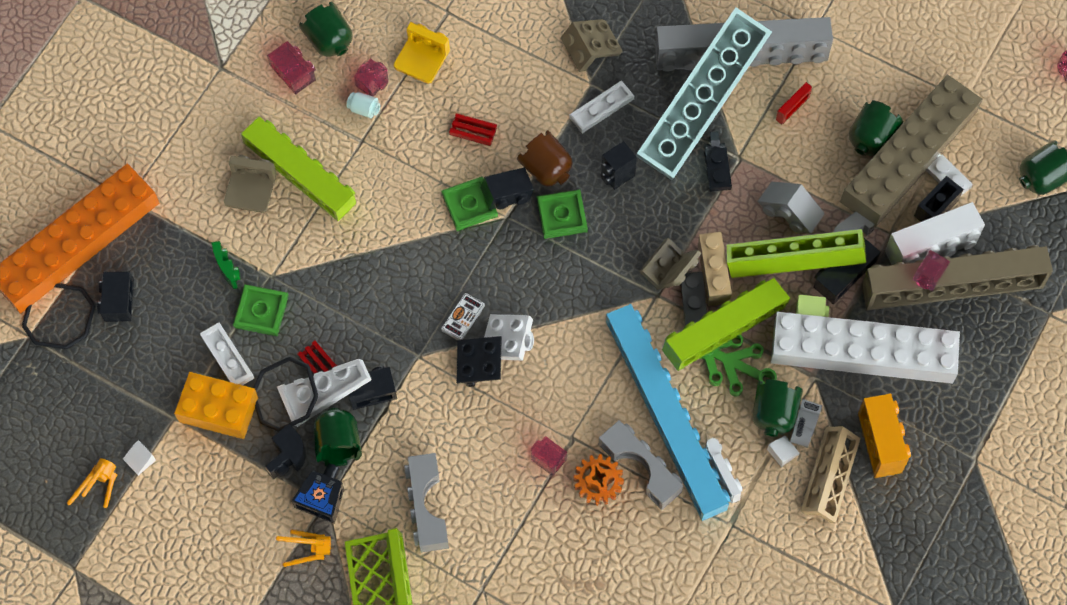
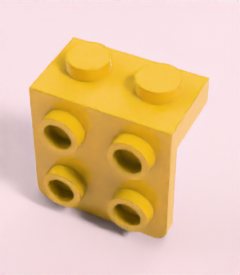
[394,22,450,84]

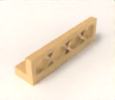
[801,426,861,523]

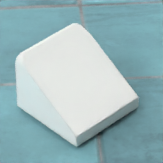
[767,436,800,467]
[123,440,156,476]

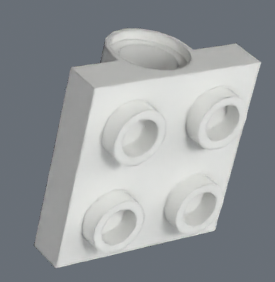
[484,314,534,361]

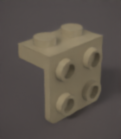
[561,19,622,72]
[224,155,277,213]
[639,238,701,290]

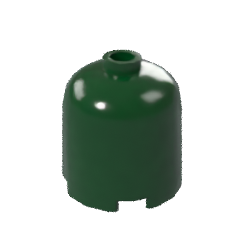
[299,2,353,57]
[849,100,903,156]
[1019,140,1067,195]
[753,379,803,437]
[314,408,362,467]

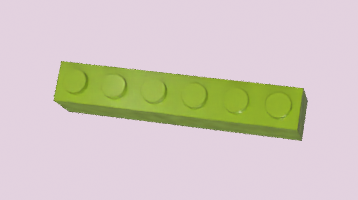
[241,117,356,221]
[727,229,866,278]
[662,278,790,371]

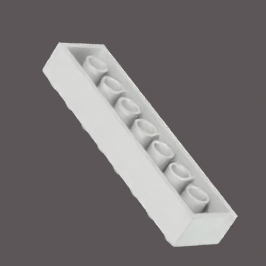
[771,312,960,384]

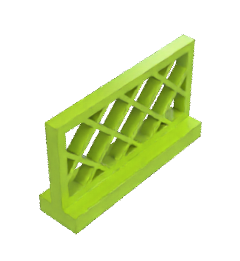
[345,528,413,605]

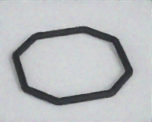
[22,283,95,349]
[253,357,318,432]

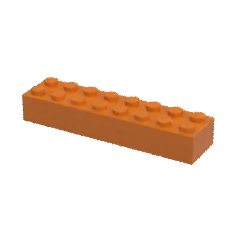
[0,163,160,314]

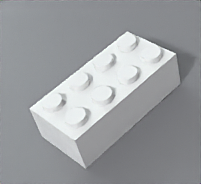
[885,202,985,265]

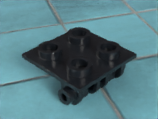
[456,336,502,387]

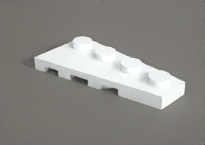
[277,359,371,427]

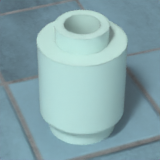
[347,92,381,118]

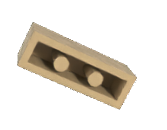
[698,232,732,306]

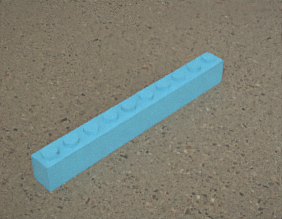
[606,304,730,521]

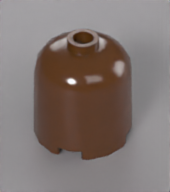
[517,130,573,187]

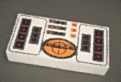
[441,293,485,340]

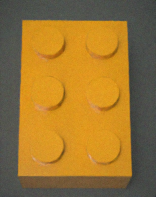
[174,372,258,439]
[858,393,911,478]

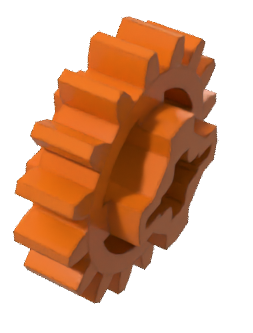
[573,454,624,506]

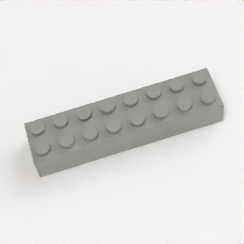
[655,17,833,71]

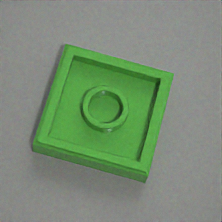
[441,176,498,231]
[537,190,588,239]
[233,284,289,336]

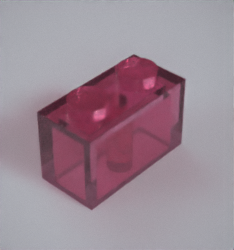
[267,41,316,95]

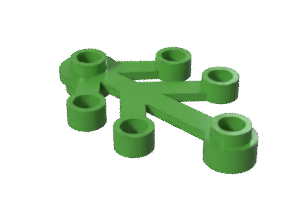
[700,335,777,396]

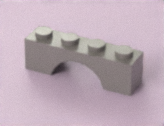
[598,420,683,510]
[404,453,449,553]

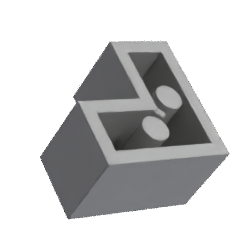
[757,182,825,234]

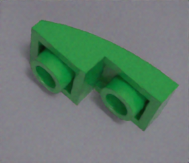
[211,241,241,289]

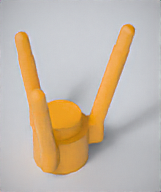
[67,458,117,508]
[276,529,331,567]

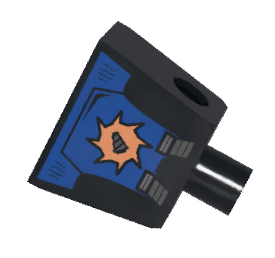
[292,464,344,524]

